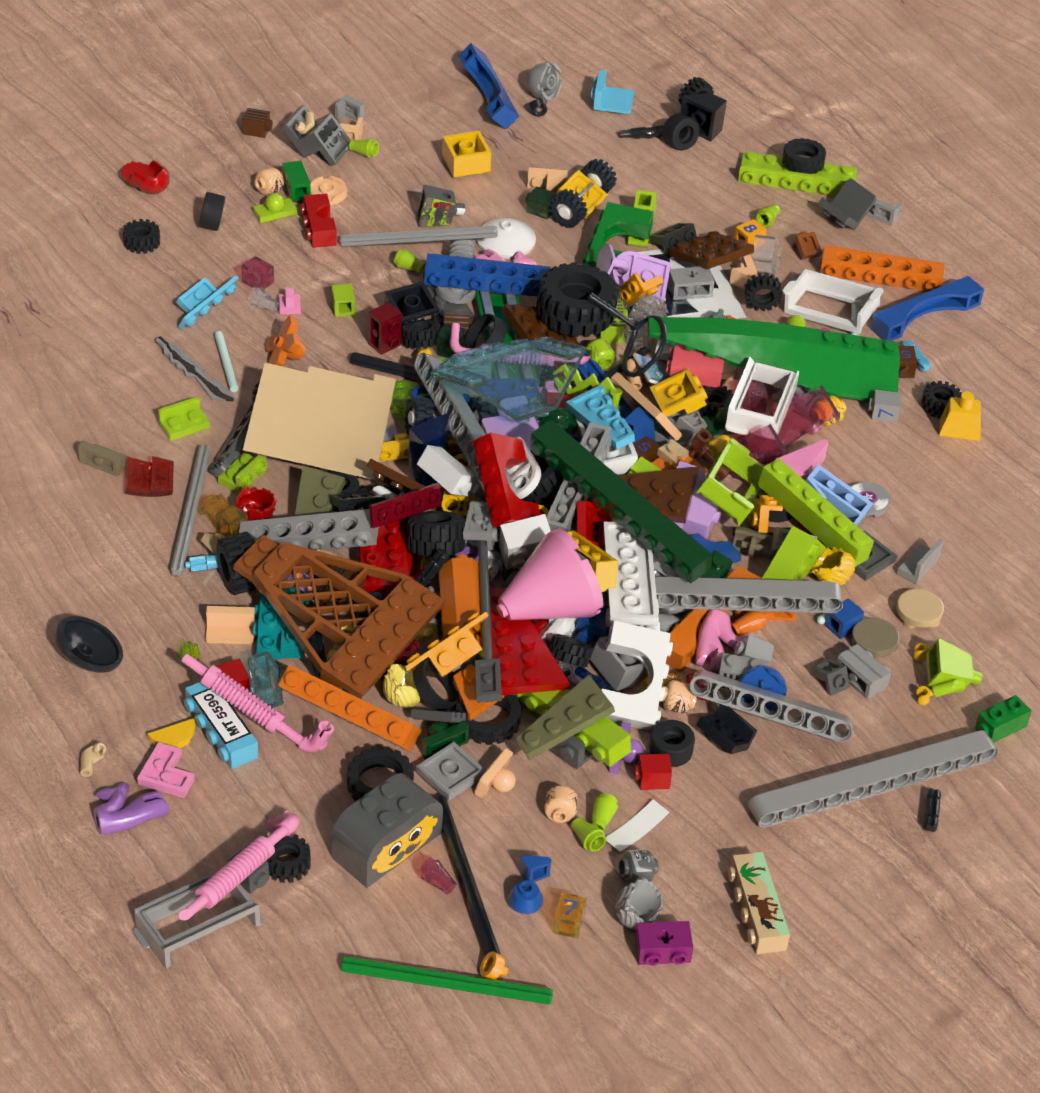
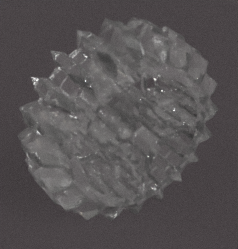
[623,294,667,350]

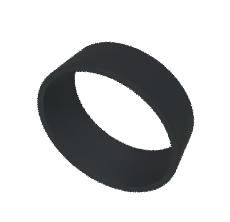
[465,313,507,359]

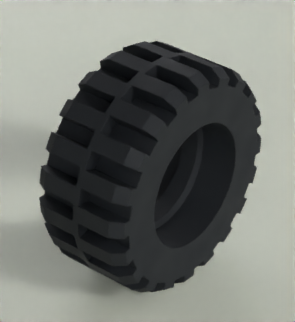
[536,262,618,337]

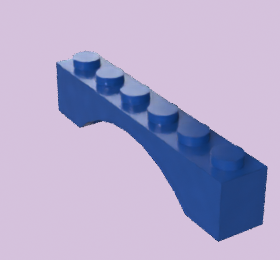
[458,43,519,129]
[871,276,984,341]

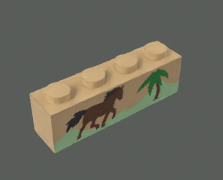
[728,852,790,955]

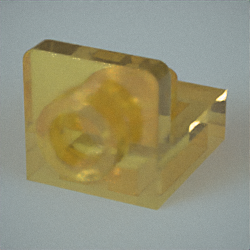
[198,493,236,528]

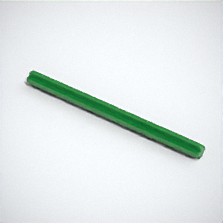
[341,956,553,1005]

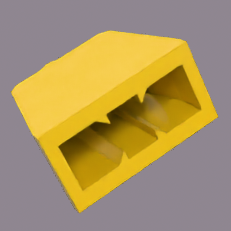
[939,391,981,441]

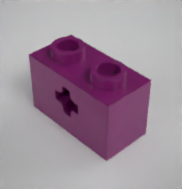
[635,921,693,966]

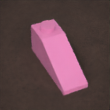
[776,439,828,481]

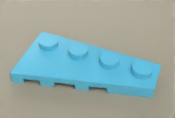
[566,384,635,450]

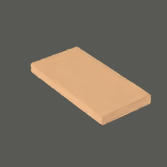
[611,372,682,441]

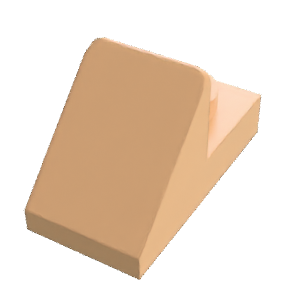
[527,167,568,198]
[730,254,758,294]

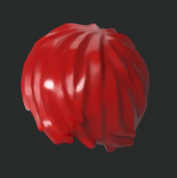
[234,487,277,521]

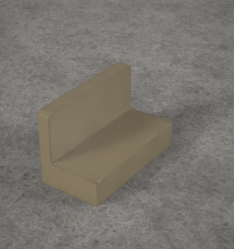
[78,441,131,477]

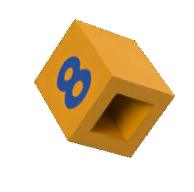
[734,219,767,249]

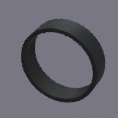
[413,658,459,711]

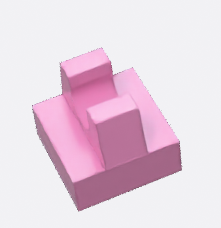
[279,287,301,314]

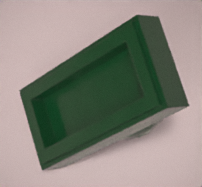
[701,406,738,436]
[422,721,469,760]

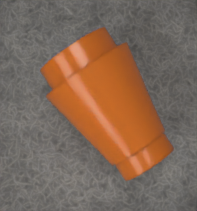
[731,611,767,636]

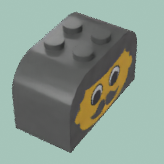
[332,773,443,888]

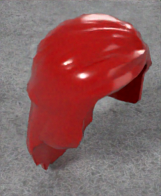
[121,160,170,194]

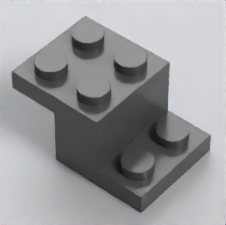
[282,105,351,166]

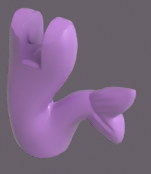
[94,783,169,834]

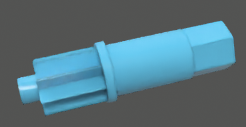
[185,555,219,572]

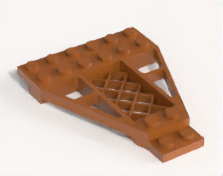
[233,535,445,699]

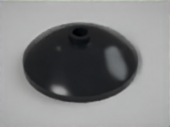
[55,616,123,673]

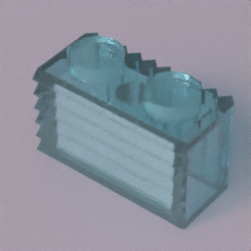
[248,651,284,708]

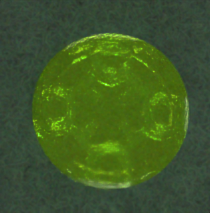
[390,380,427,417]

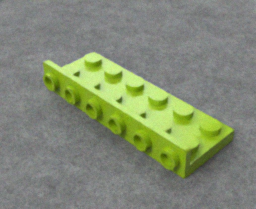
[738,151,857,196]

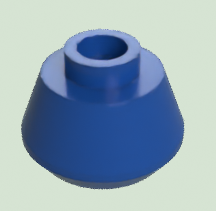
[508,880,543,914]

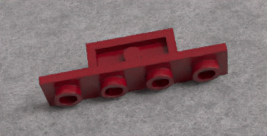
[369,483,441,528]

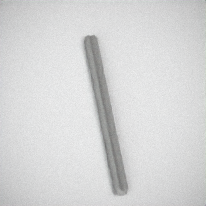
[340,226,498,247]
[170,445,211,576]

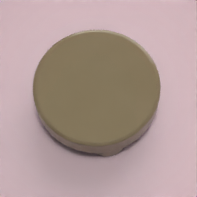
[851,618,899,660]

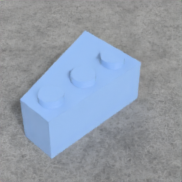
[806,464,873,526]

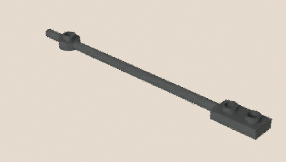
[475,497,502,703]

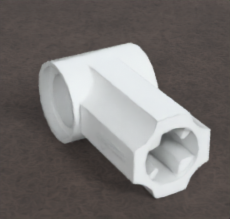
[540,618,577,648]

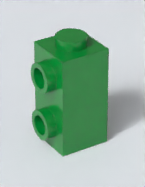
[282,160,311,202]
[975,695,1032,743]

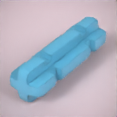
[902,340,931,372]

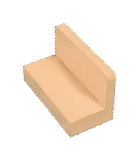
[206,606,255,644]

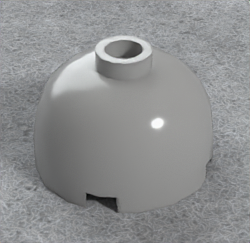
[527,63,562,101]

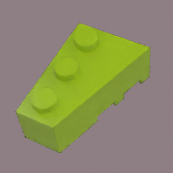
[761,526,827,581]

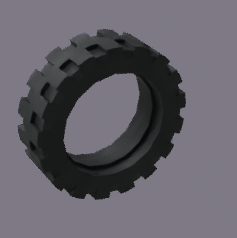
[456,695,521,745]
[347,746,414,801]

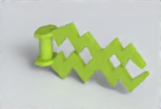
[554,365,624,410]

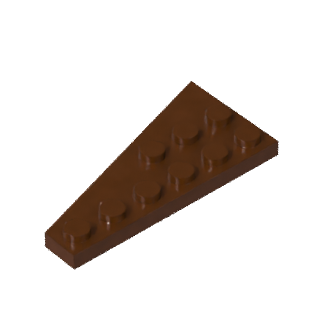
[552,467,699,524]

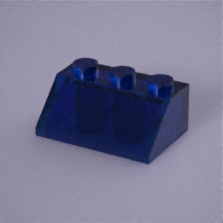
[408,413,450,486]

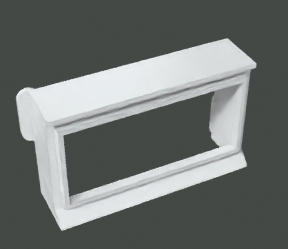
[783,269,883,334]
[725,357,799,439]

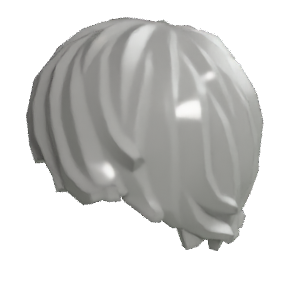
[615,878,664,930]

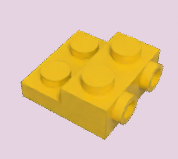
[650,369,708,417]

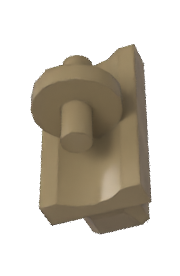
[733,527,774,558]

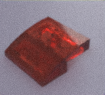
[124,456,174,497]

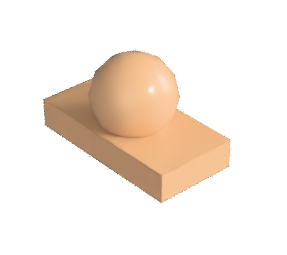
[474,748,516,799]

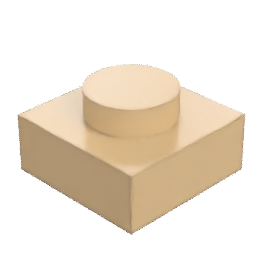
[657,439,689,465]
[201,533,225,554]

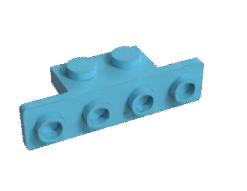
[176,276,239,330]

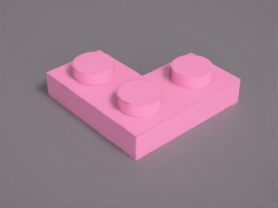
[137,742,195,798]

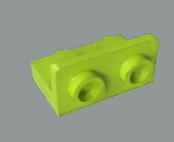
[158,397,210,441]
[218,453,267,494]

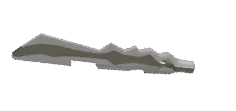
[156,336,236,402]

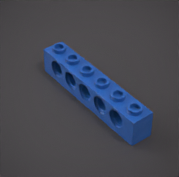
[424,253,550,297]

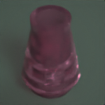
[418,857,457,895]

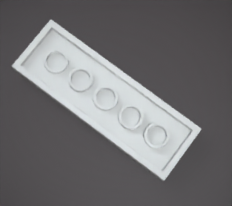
[603,522,659,625]

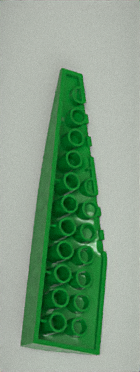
[648,317,900,401]

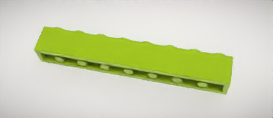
[476,651,631,767]

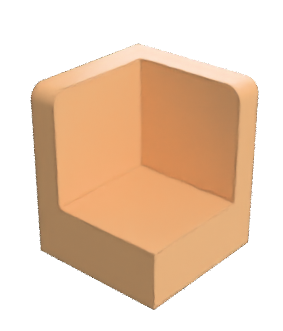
[340,117,363,140]

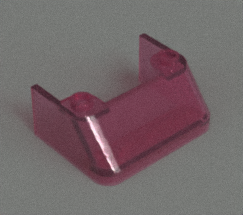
[735,385,840,465]

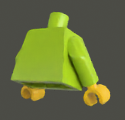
[914,638,982,705]

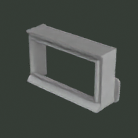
[133,871,263,968]

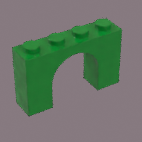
[583,202,654,275]

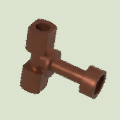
[686,428,732,482]

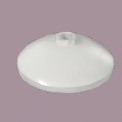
[476,218,536,259]

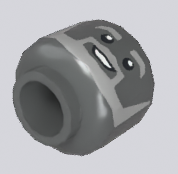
[618,850,659,884]

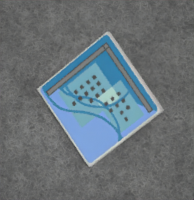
[633,353,670,385]

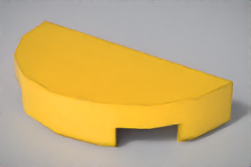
[148,718,196,748]

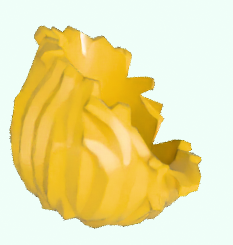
[810,547,855,585]

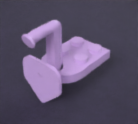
[596,244,671,303]

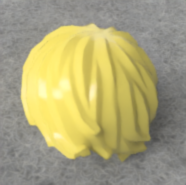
[383,664,422,708]

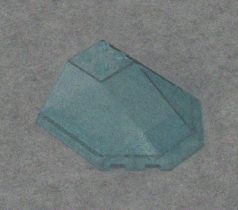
[431,336,586,423]

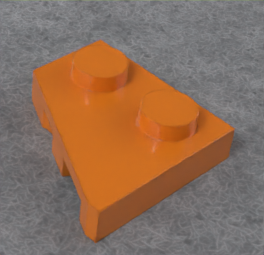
[453,664,504,721]

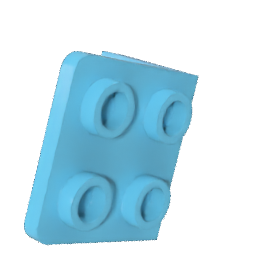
[591,70,635,114]

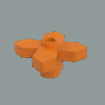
[266,315,306,367]

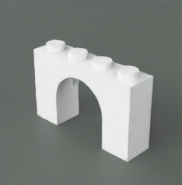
[417,445,486,498]
[601,621,673,731]

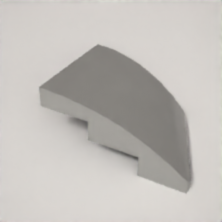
[654,409,707,448]

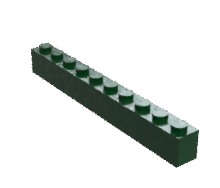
[530,420,713,584]

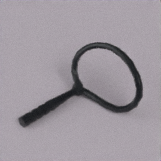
[587,292,667,378]

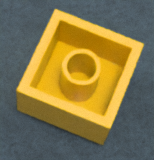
[442,131,491,177]

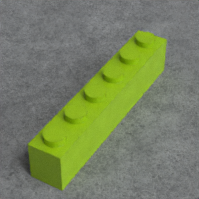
[758,458,874,567]

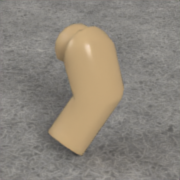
[295,112,315,135]
[80,743,107,777]

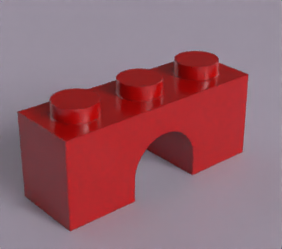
[300,193,337,248]

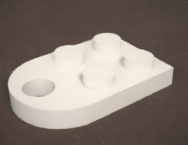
[505,436,541,499]

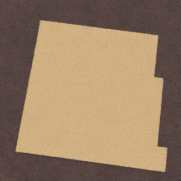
[243,363,396,480]

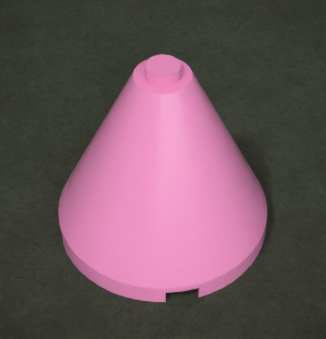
[496,528,603,620]

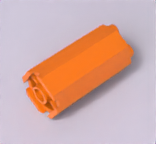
[438,554,482,658]

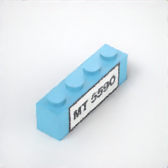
[184,682,258,769]

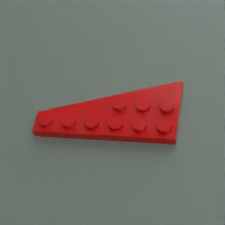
[489,587,570,695]

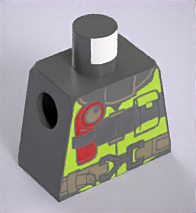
[416,185,465,227]

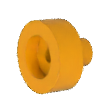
[480,951,508,980]

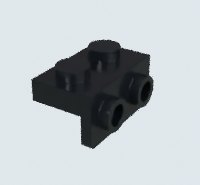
[696,704,757,754]

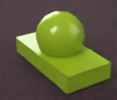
[253,193,297,223]

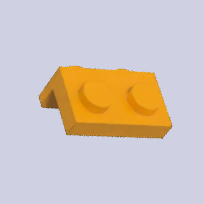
[619,273,663,307]
[748,495,783,533]

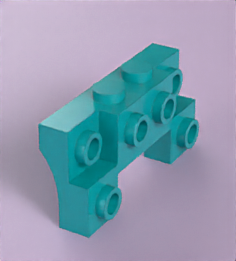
[253,579,309,664]

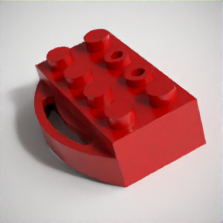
[358,519,424,600]

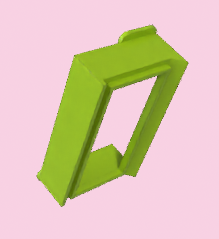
[696,438,764,527]

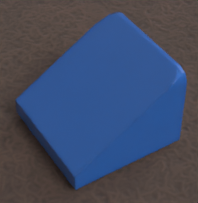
[518,855,551,882]

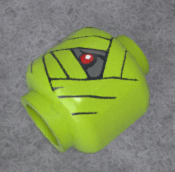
[584,338,615,370]

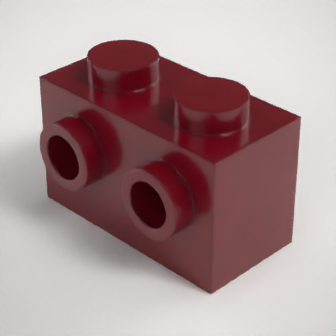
[368,302,402,355]

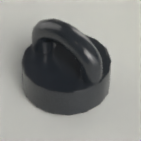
[528,97,548,117]

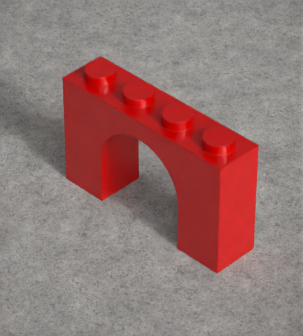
[473,432,541,529]

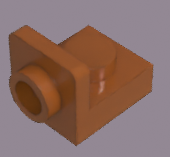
[791,231,822,260]

